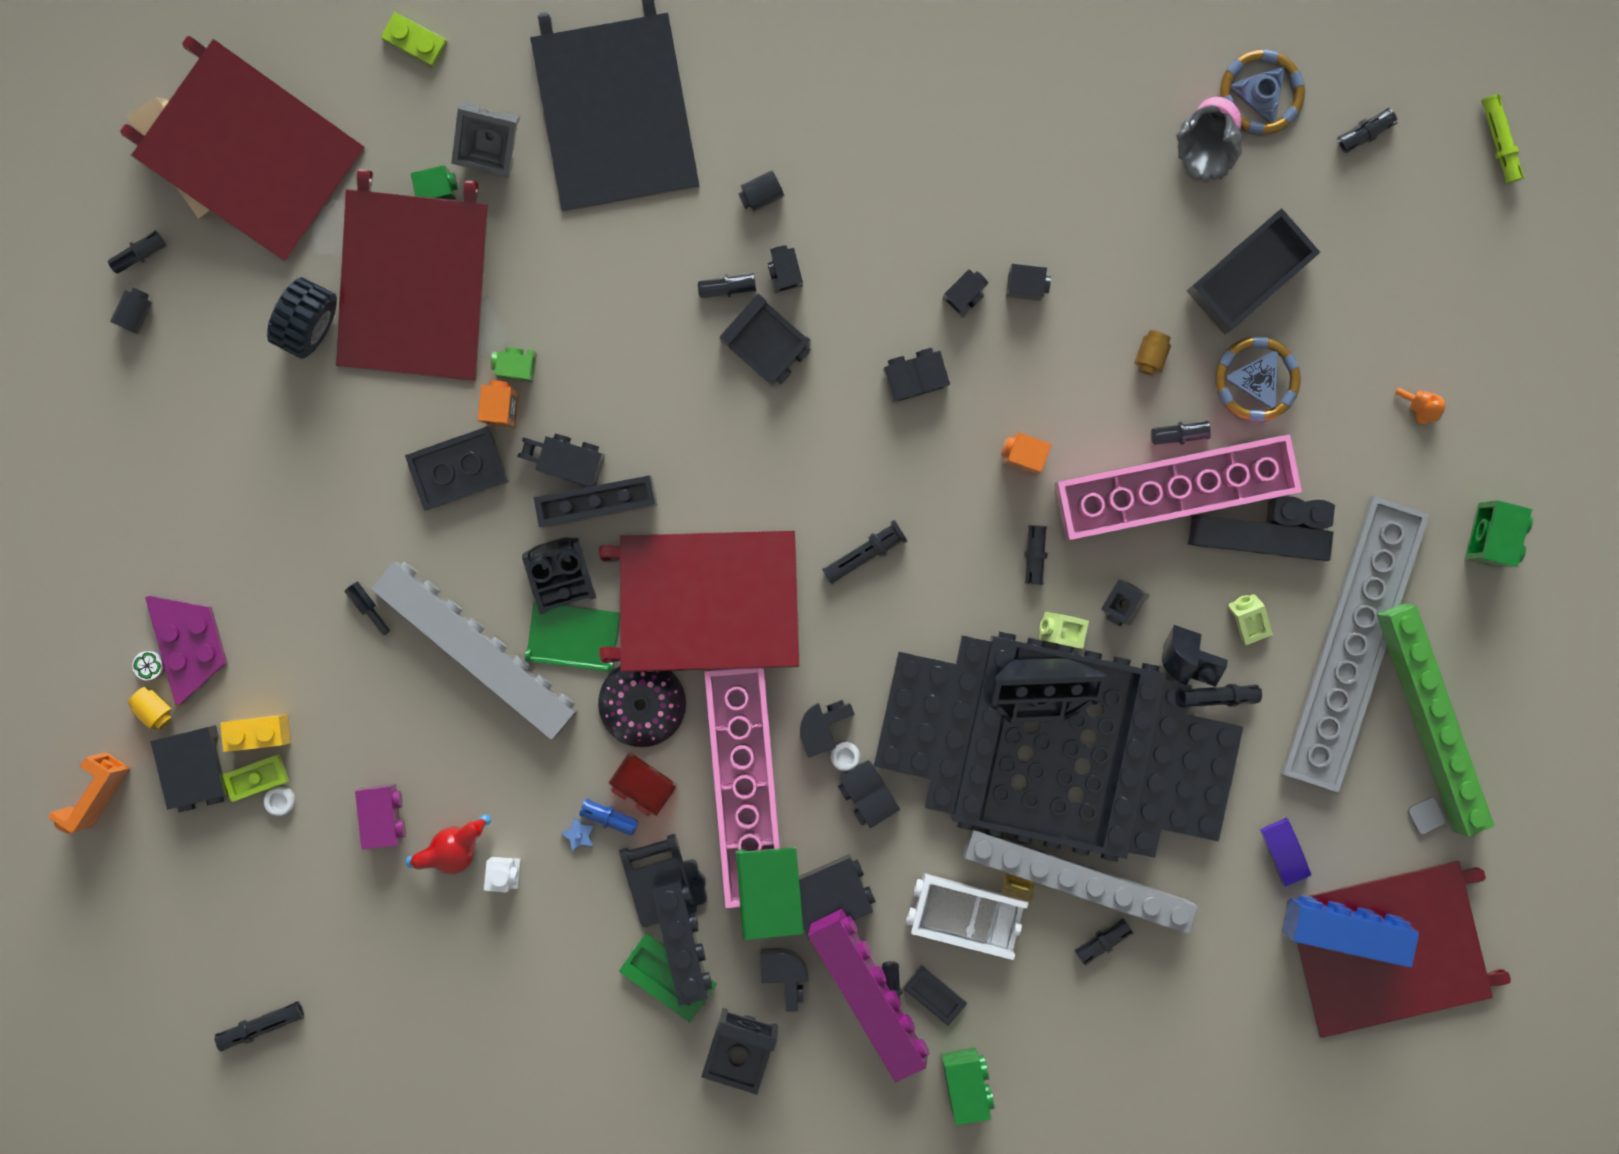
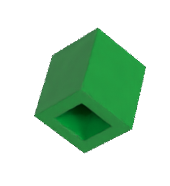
[410,165,459,200]

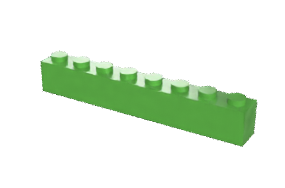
[1376,604,1495,837]

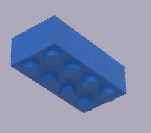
[1282,895,1419,968]

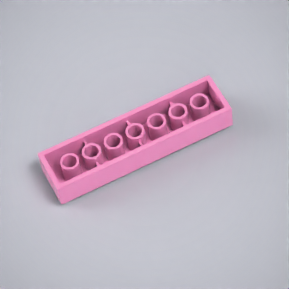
[1054,434,1302,541]
[704,668,781,908]

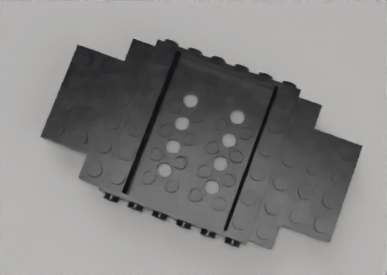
[874,631,1243,862]

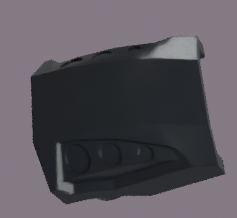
[522,537,596,615]

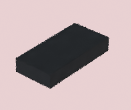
[903,964,967,1026]

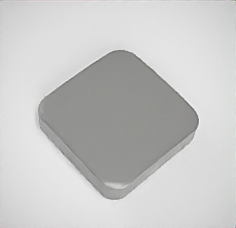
[1408,797,1446,834]

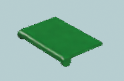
[525,601,620,672]
[735,847,804,940]

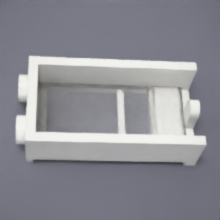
[906,873,1028,960]

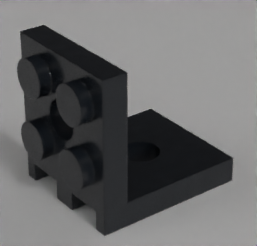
[701,1008,778,1095]

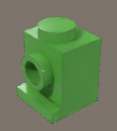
[491,347,537,382]

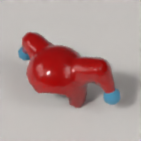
[405,814,491,874]

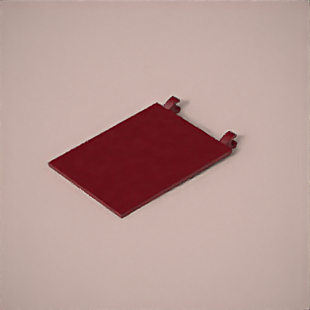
[120,36,364,261]
[336,169,488,380]
[599,531,799,672]
[1287,861,1511,1038]

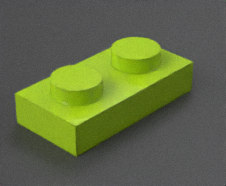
[380,11,447,68]
[223,754,289,802]

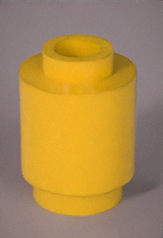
[127,687,172,730]

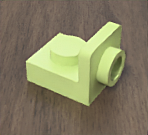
[1228,594,1273,645]
[1039,612,1089,649]

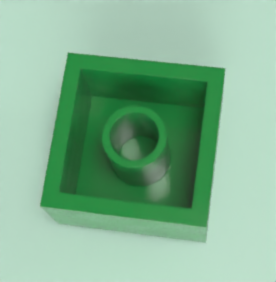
[1465,500,1533,568]
[941,1047,995,1126]

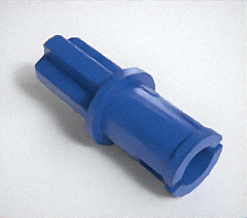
[579,798,638,836]

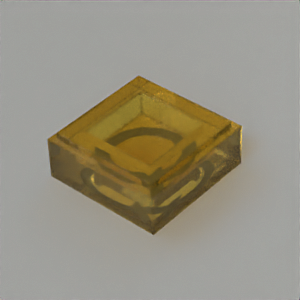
[1002,873,1034,903]

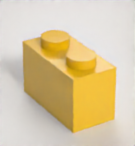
[220,714,291,752]

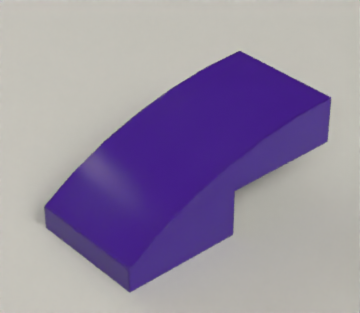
[1260,818,1312,887]

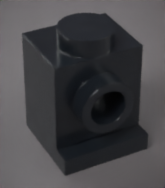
[767,245,803,293]
[942,269,989,318]
[1101,579,1149,627]

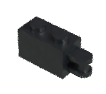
[517,433,605,487]

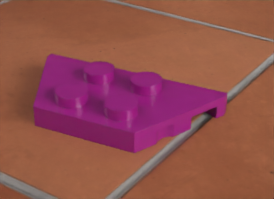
[145,596,228,705]

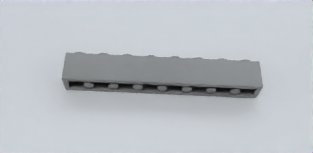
[371,561,577,740]
[962,828,1198,934]

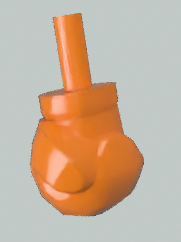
[1395,387,1446,424]

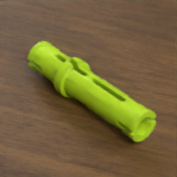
[1481,94,1525,184]

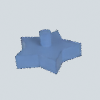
[561,817,595,851]

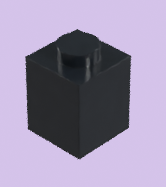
[1006,263,1051,301]

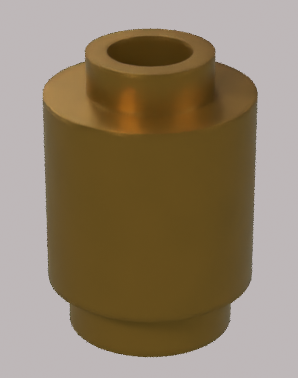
[1134,330,1171,376]

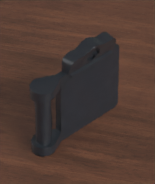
[619,834,707,927]

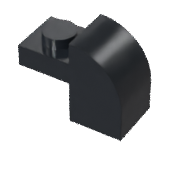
[1162,625,1228,687]
[800,700,855,758]
[760,948,809,1012]

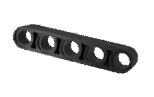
[1188,515,1334,561]

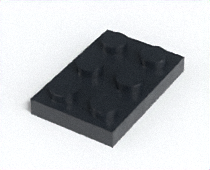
[405,426,509,511]

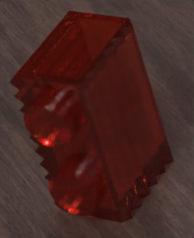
[608,752,678,816]

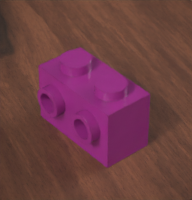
[355,784,406,850]

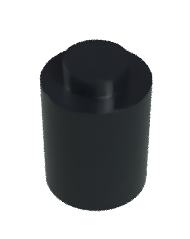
[738,170,785,212]
[110,287,152,334]

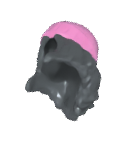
[1176,97,1242,182]

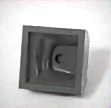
[451,102,520,178]

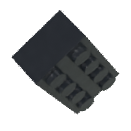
[1186,208,1321,334]

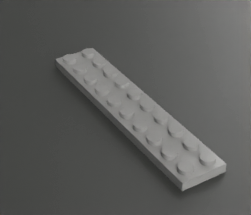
[1281,496,1430,793]

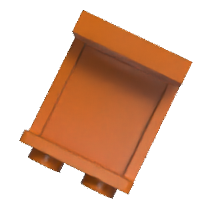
[48,752,130,834]

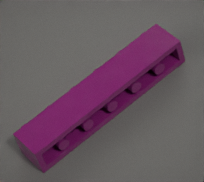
[808,909,929,1083]

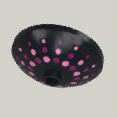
[598,666,686,747]

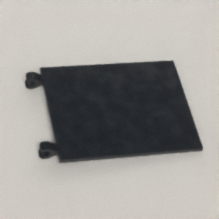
[530,0,700,211]

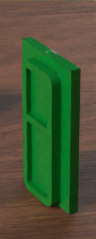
[619,932,717,1023]

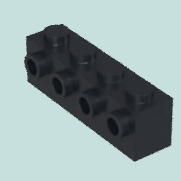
[652,879,713,1006]

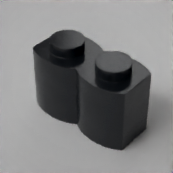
[883,348,950,403]
[1266,496,1335,529]
[838,759,900,829]

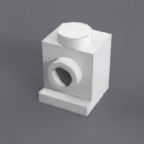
[484,857,521,893]

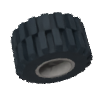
[267,277,337,359]

